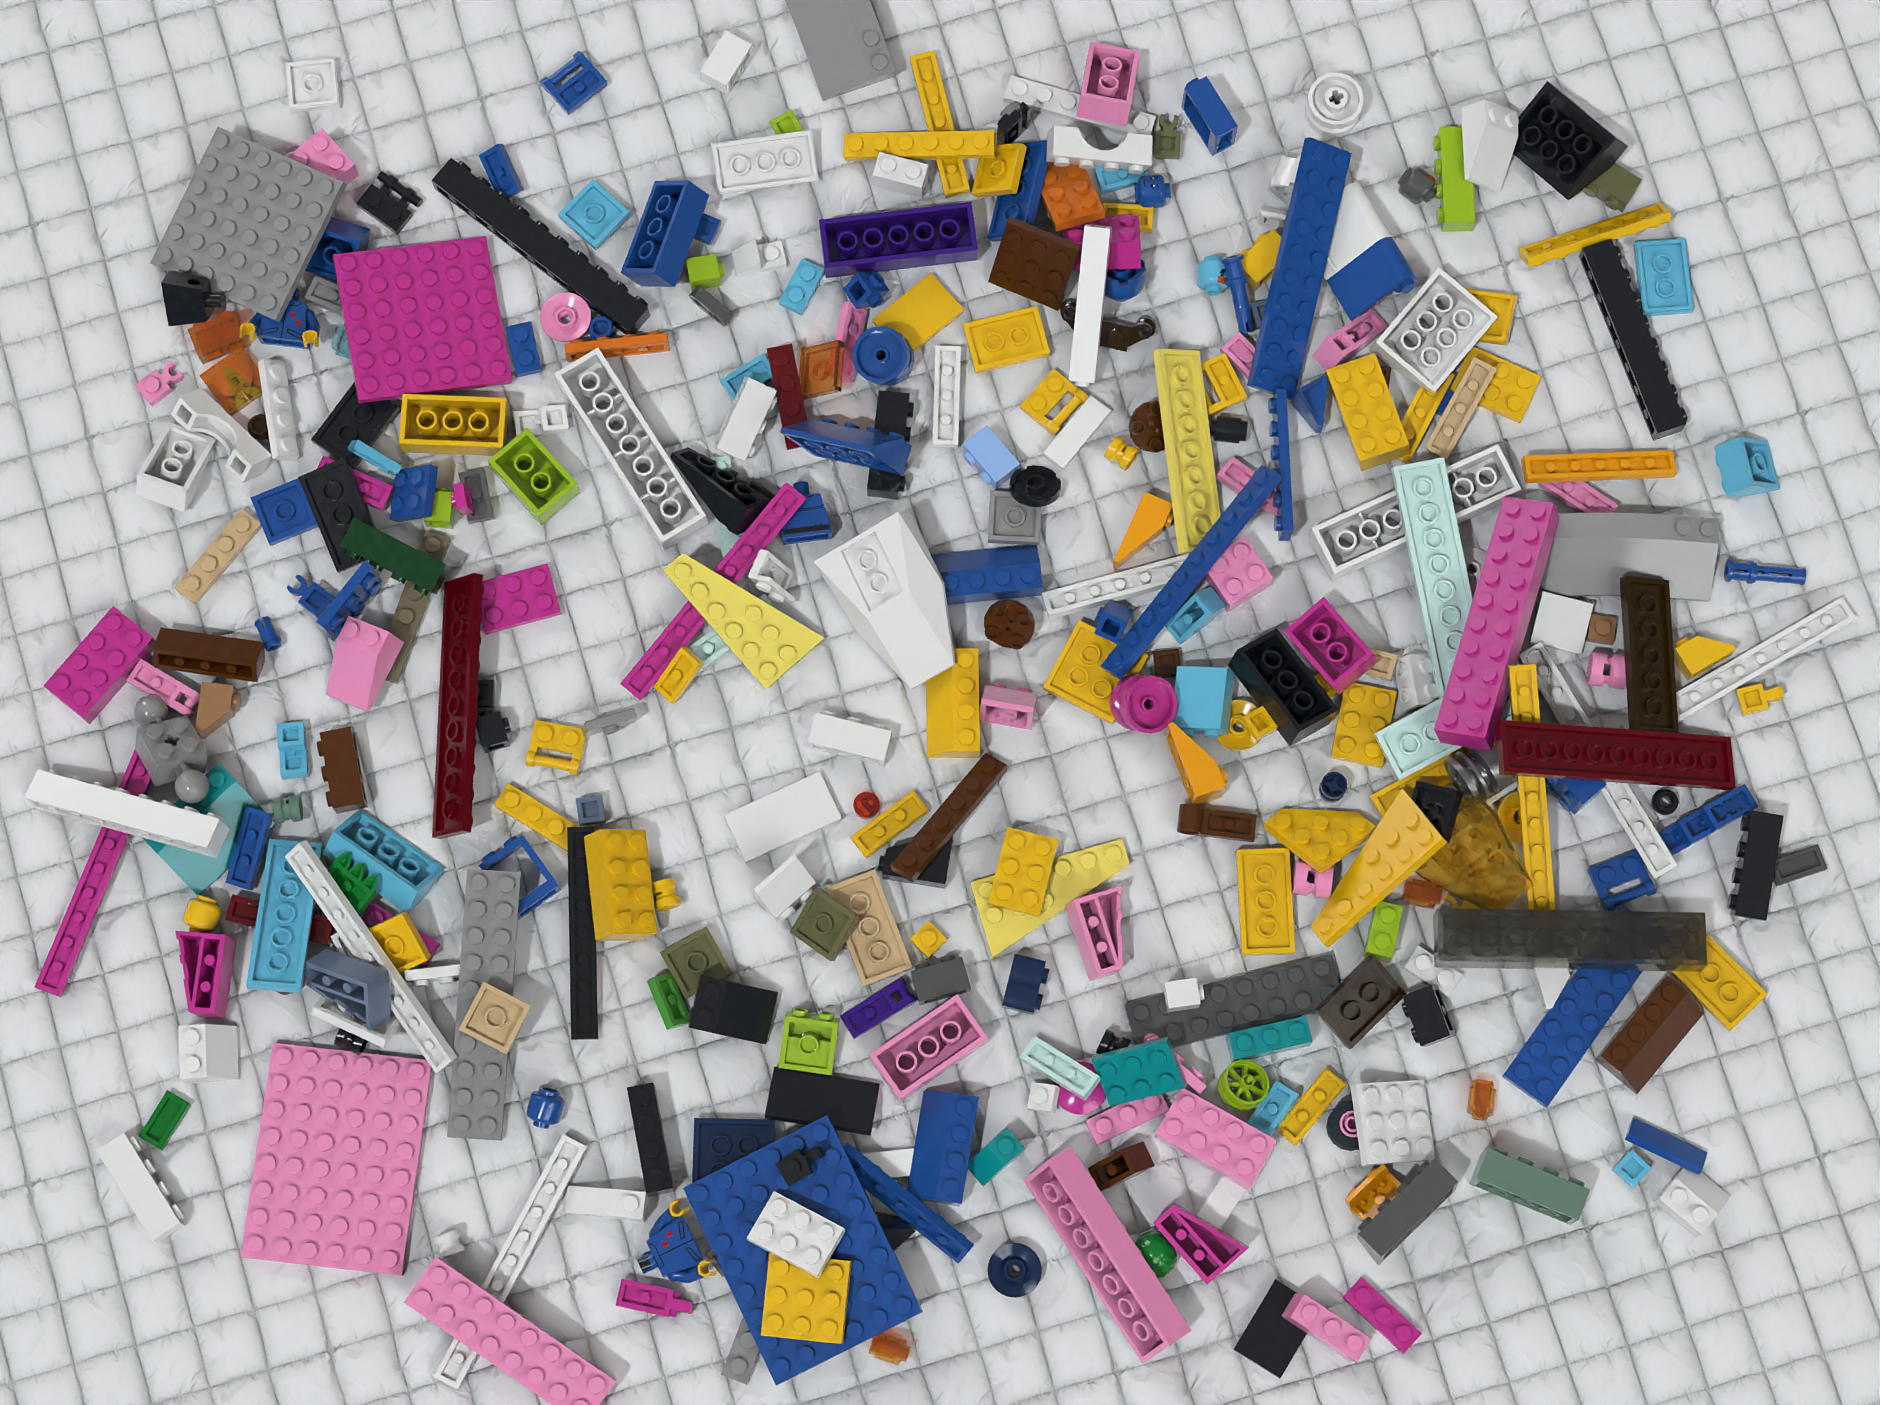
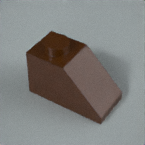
[1088,1141,1155,1191]

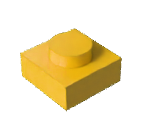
[910,921,947,959]

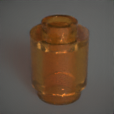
[1402,879,1442,909]
[1467,1079,1496,1121]
[869,1332,911,1366]

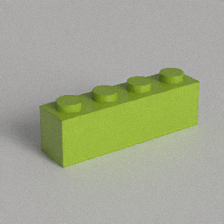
[1433,126,1475,232]

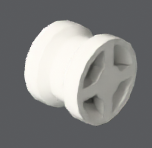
[433,1230,465,1260]

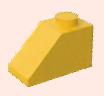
[1674,636,1736,681]

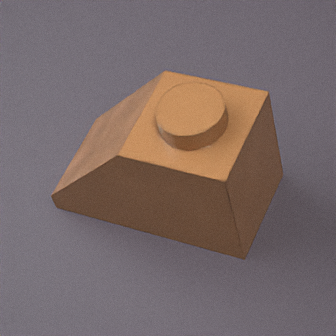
[195,682,241,739]

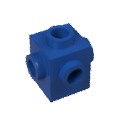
[843,270,890,309]

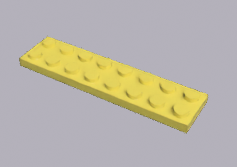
[1153,349,1221,554]

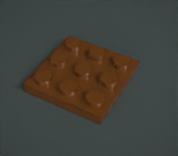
[988,216,1081,311]

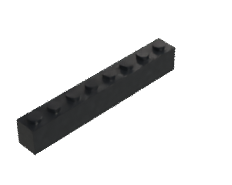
[1579,238,1687,441]

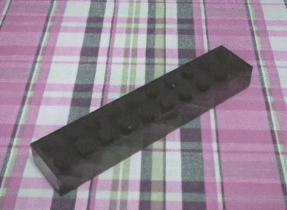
[1433,908,1707,972]

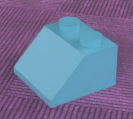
[1714,437,1780,497]

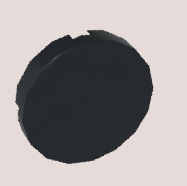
[1009,465,1061,507]

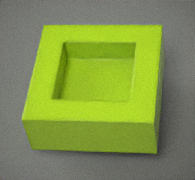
[769,109,803,135]

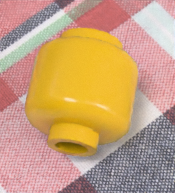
[183,895,222,933]

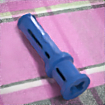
[1221,254,1255,334]
[1724,559,1806,585]

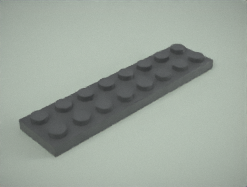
[1124,954,1339,1048]

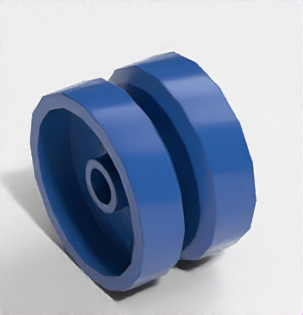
[852,326,915,386]

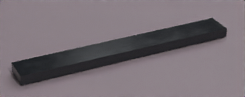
[567,827,598,1040]

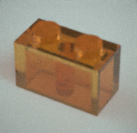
[187,310,250,364]

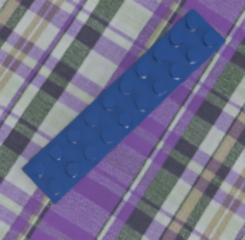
[1247,137,1352,400]

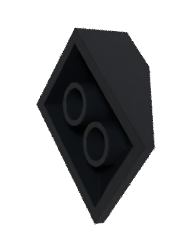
[688,974,778,1044]

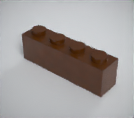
[153,627,265,682]

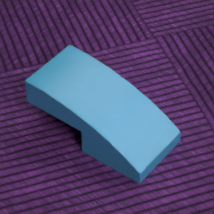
[277,721,309,780]

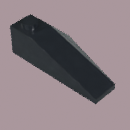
[670,447,775,535]

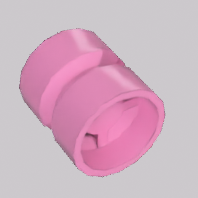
[1586,652,1626,690]
[1292,860,1333,899]

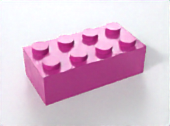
[43,606,155,724]

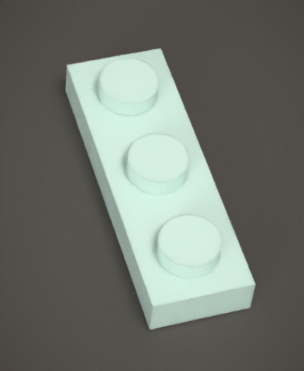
[1020,1036,1101,1101]

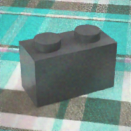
[911,955,971,1006]

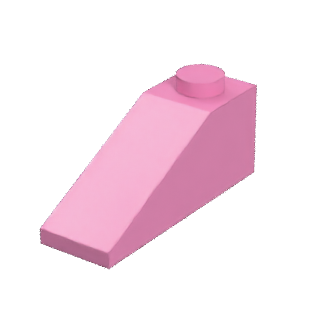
[1312,308,1388,370]

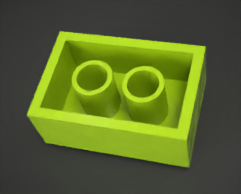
[488,428,580,525]

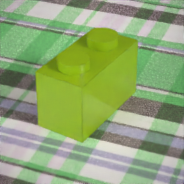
[1363,901,1403,963]

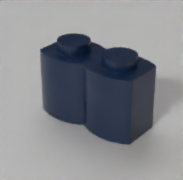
[1002,954,1049,1015]

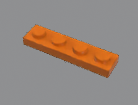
[564,331,670,362]

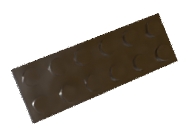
[1620,576,1679,733]

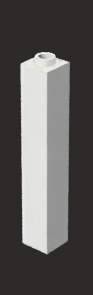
[1069,224,1112,387]

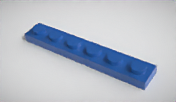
[1268,389,1293,541]
[844,1142,974,1264]

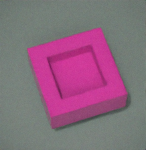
[451,482,474,515]

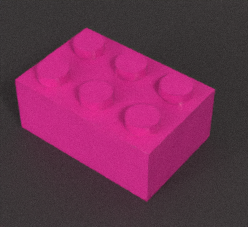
[1063,214,1141,271]
[1284,597,1379,695]

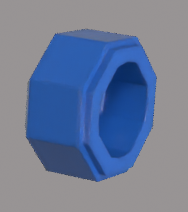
[589,316,614,340]

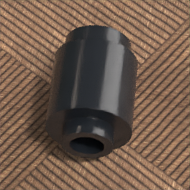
[1210,416,1248,444]

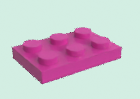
[481,563,562,635]

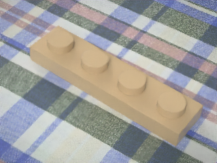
[1424,357,1497,460]
[174,508,262,605]

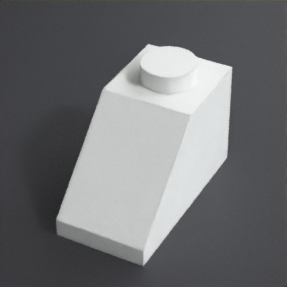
[1528,950,1572,1013]

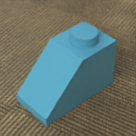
[1165,586,1227,644]

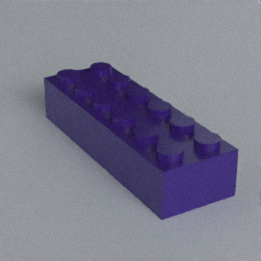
[819,202,978,278]

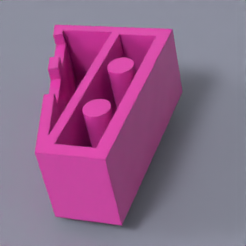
[175,931,237,1019]
[1153,1203,1249,1285]

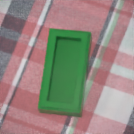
[138,1090,191,1151]

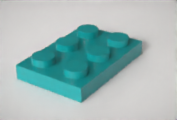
[1092,1037,1186,1107]

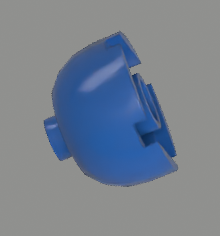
[1105,259,1146,302]

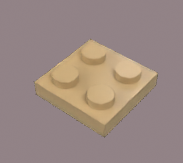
[458,981,532,1054]

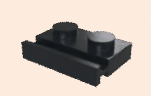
[997,102,1030,145]

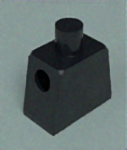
[161,271,226,326]

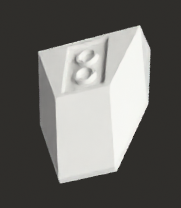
[814,512,956,689]

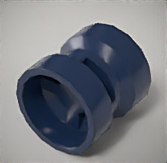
[1319,772,1347,803]

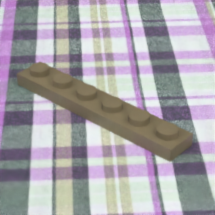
[386,530,451,684]

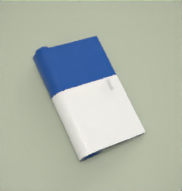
[1323,182,1418,321]

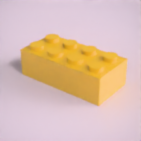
[1326,353,1410,471]
[399,394,509,456]
[584,829,658,941]

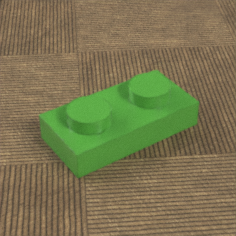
[647,973,690,1030]

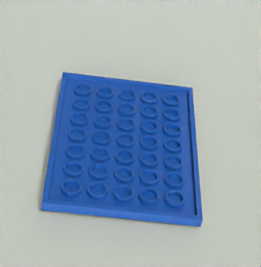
[683,1115,923,1386]

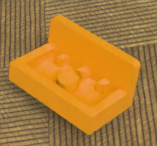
[1345,1164,1402,1222]

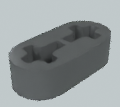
[689,286,734,326]

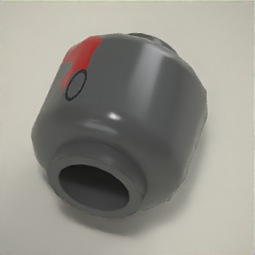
[1397,166,1436,204]

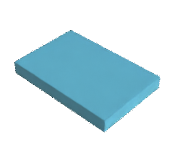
[1633,238,1694,316]

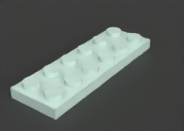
[1373,690,1512,780]

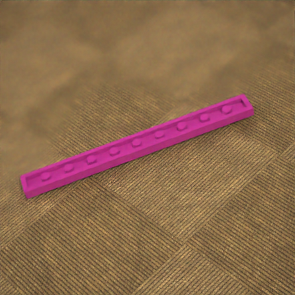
[620,482,807,700]
[35,750,152,998]

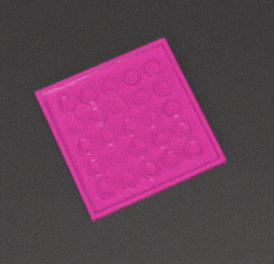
[333,236,513,404]

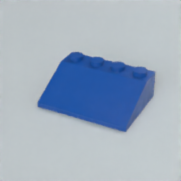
[780,418,912,475]

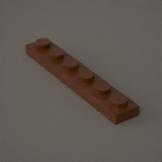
[891,753,1007,883]

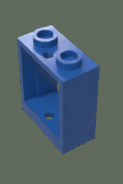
[1181,76,1238,156]
[479,835,561,920]

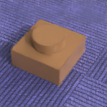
[1586,614,1617,646]

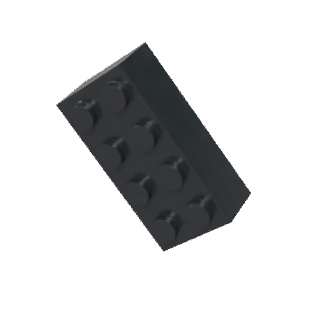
[1228,628,1339,746]

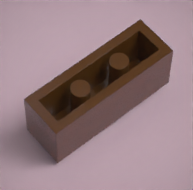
[317,726,368,814]

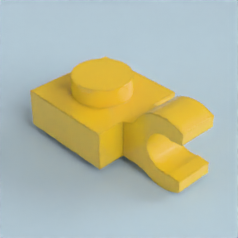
[1735,683,1785,716]

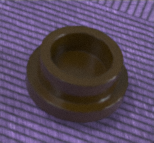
[248,414,269,440]

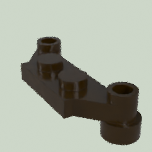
[1060,298,1156,352]

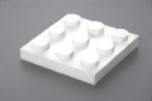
[1350,1080,1435,1166]

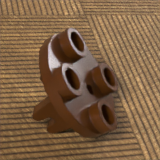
[1129,401,1165,453]
[984,599,1035,649]

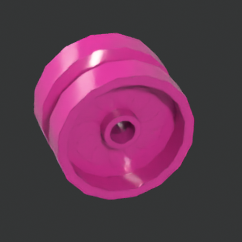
[1110,673,1178,734]

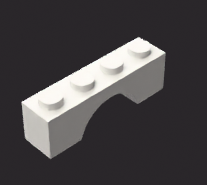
[1046,125,1153,174]
[171,387,272,483]

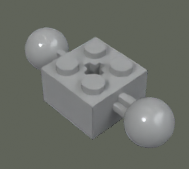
[134,695,209,803]

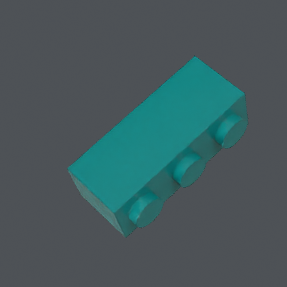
[1226,1016,1313,1062]

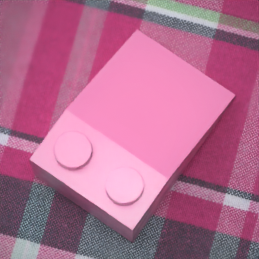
[326,616,404,712]
[980,683,1037,730]

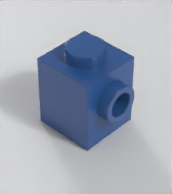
[1094,600,1133,644]

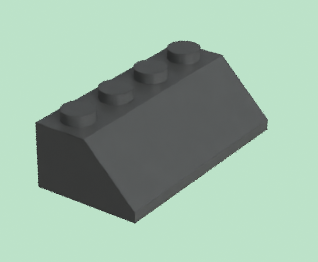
[1357,1159,1458,1265]

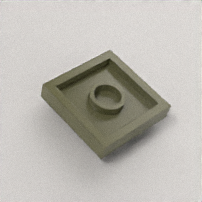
[790,887,860,961]
[660,926,732,999]

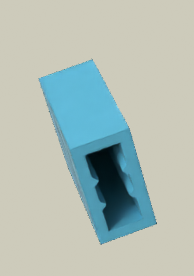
[1172,666,1235,739]

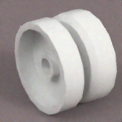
[1305,72,1364,138]

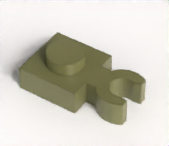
[1154,114,1181,160]

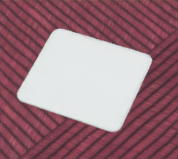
[1395,238,1418,263]

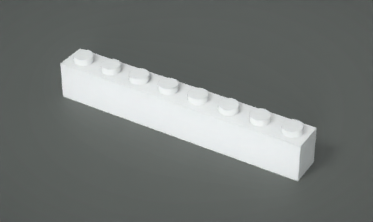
[24,769,229,858]

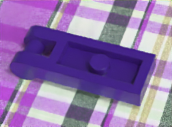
[840,978,917,1039]

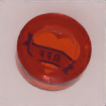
[853,792,880,819]

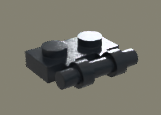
[356,171,423,235]

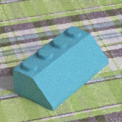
[322,809,445,913]

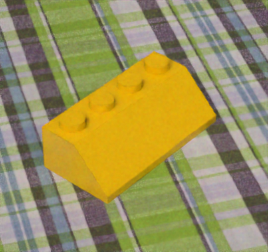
[926,648,980,758]

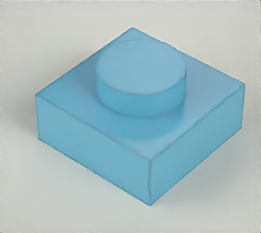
[1612,1149,1651,1188]

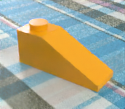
[1113,492,1174,569]

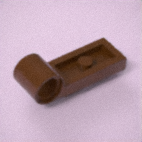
[1177,804,1257,842]

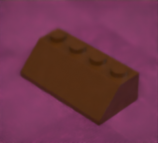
[1595,975,1704,1094]

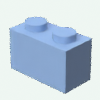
[962,425,1020,490]

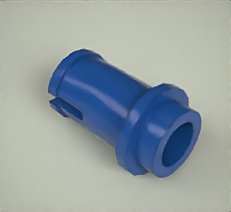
[254,616,281,652]

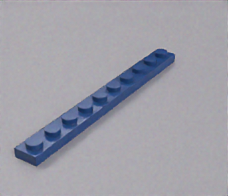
[1101,465,1283,680]

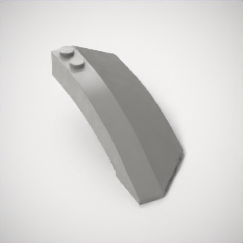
[785,0,896,101]
[1540,513,1719,602]

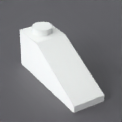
[564,1186,648,1222]

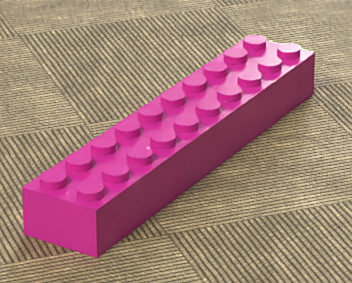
[1434,496,1560,751]

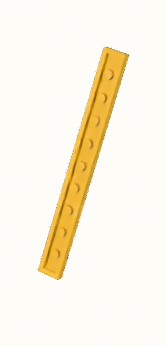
[1508,663,1557,930]

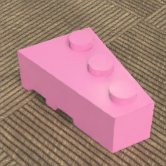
[1065,886,1123,982]

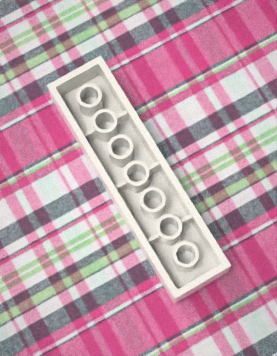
[554,348,708,551]
[1309,444,1521,581]

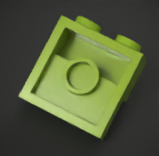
[778,1008,840,1075]

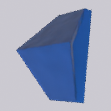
[1292,376,1328,433]

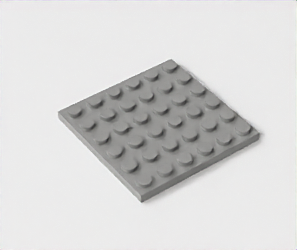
[150,127,347,323]

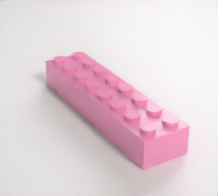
[1024,1147,1191,1364]
[403,1257,616,1405]

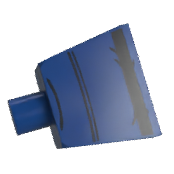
[782,482,832,545]

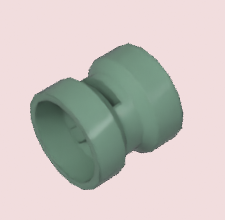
[272,795,303,824]

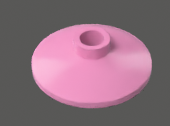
[540,292,591,342]

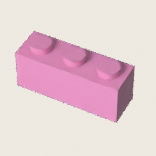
[1282,1293,1371,1362]

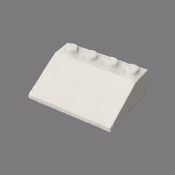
[1369,267,1498,393]

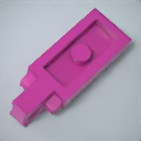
[616,1279,694,1318]

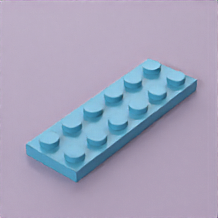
[246,839,323,993]

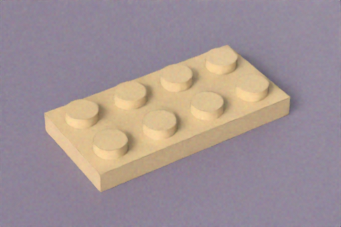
[825,869,913,988]

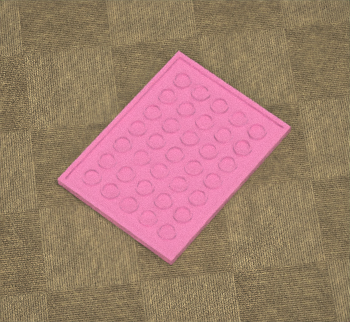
[240,1043,432,1276]

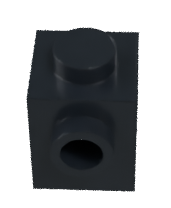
[476,710,511,753]

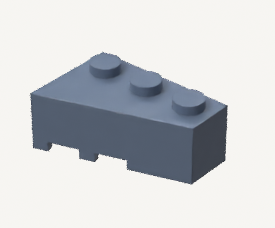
[305,949,391,1031]

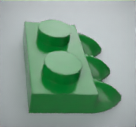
[328,852,378,913]

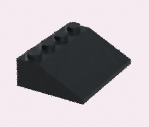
[1513,81,1628,200]

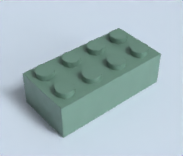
[1469,1147,1590,1225]

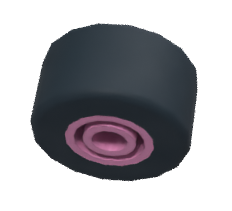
[1326,1100,1359,1151]

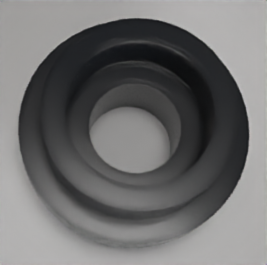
[1651,789,1678,815]

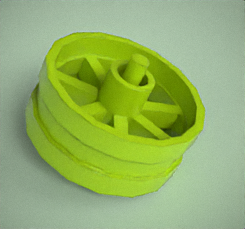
[1217,1059,1270,1111]

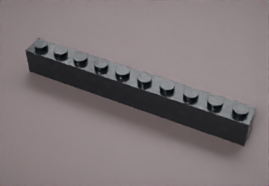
[432,158,650,334]

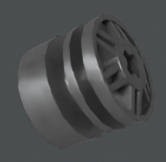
[1444,745,1513,807]

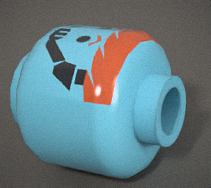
[1197,256,1228,296]

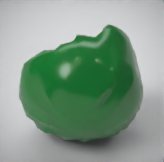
[1135,1231,1177,1278]

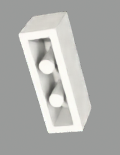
[713,377,777,461]
[807,711,892,766]

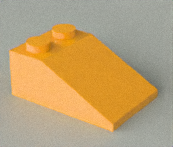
[1165,722,1228,805]

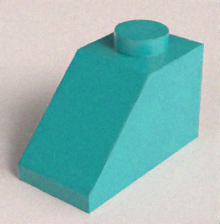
[968,1128,1025,1187]

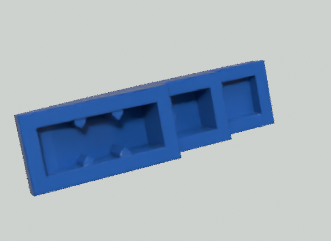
[1659,784,1759,855]

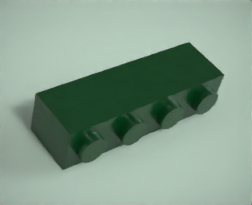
[340,518,451,596]

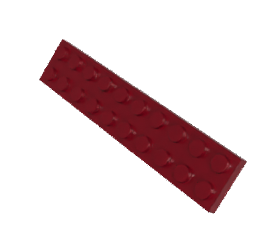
[432,573,484,839]
[1495,720,1736,790]

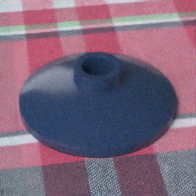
[988,1243,1042,1298]

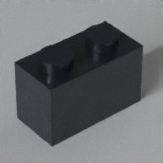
[1402,985,1456,1047]

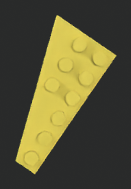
[662,553,824,689]
[970,839,1130,959]

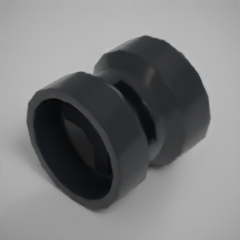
[334,1028,368,1055]
[1096,1029,1131,1054]

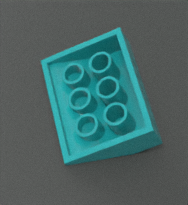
[143,762,277,895]

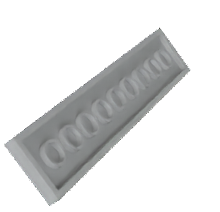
[447,869,521,1141]

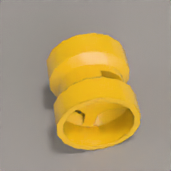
[1104,435,1139,471]
[652,878,682,912]

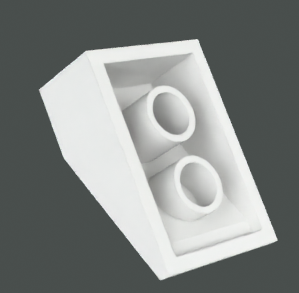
[1461,99,1519,192]
[136,422,216,512]

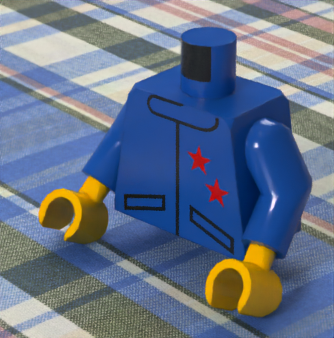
[240,288,320,349]
[637,1198,717,1283]

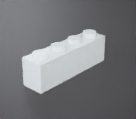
[96,1133,185,1243]

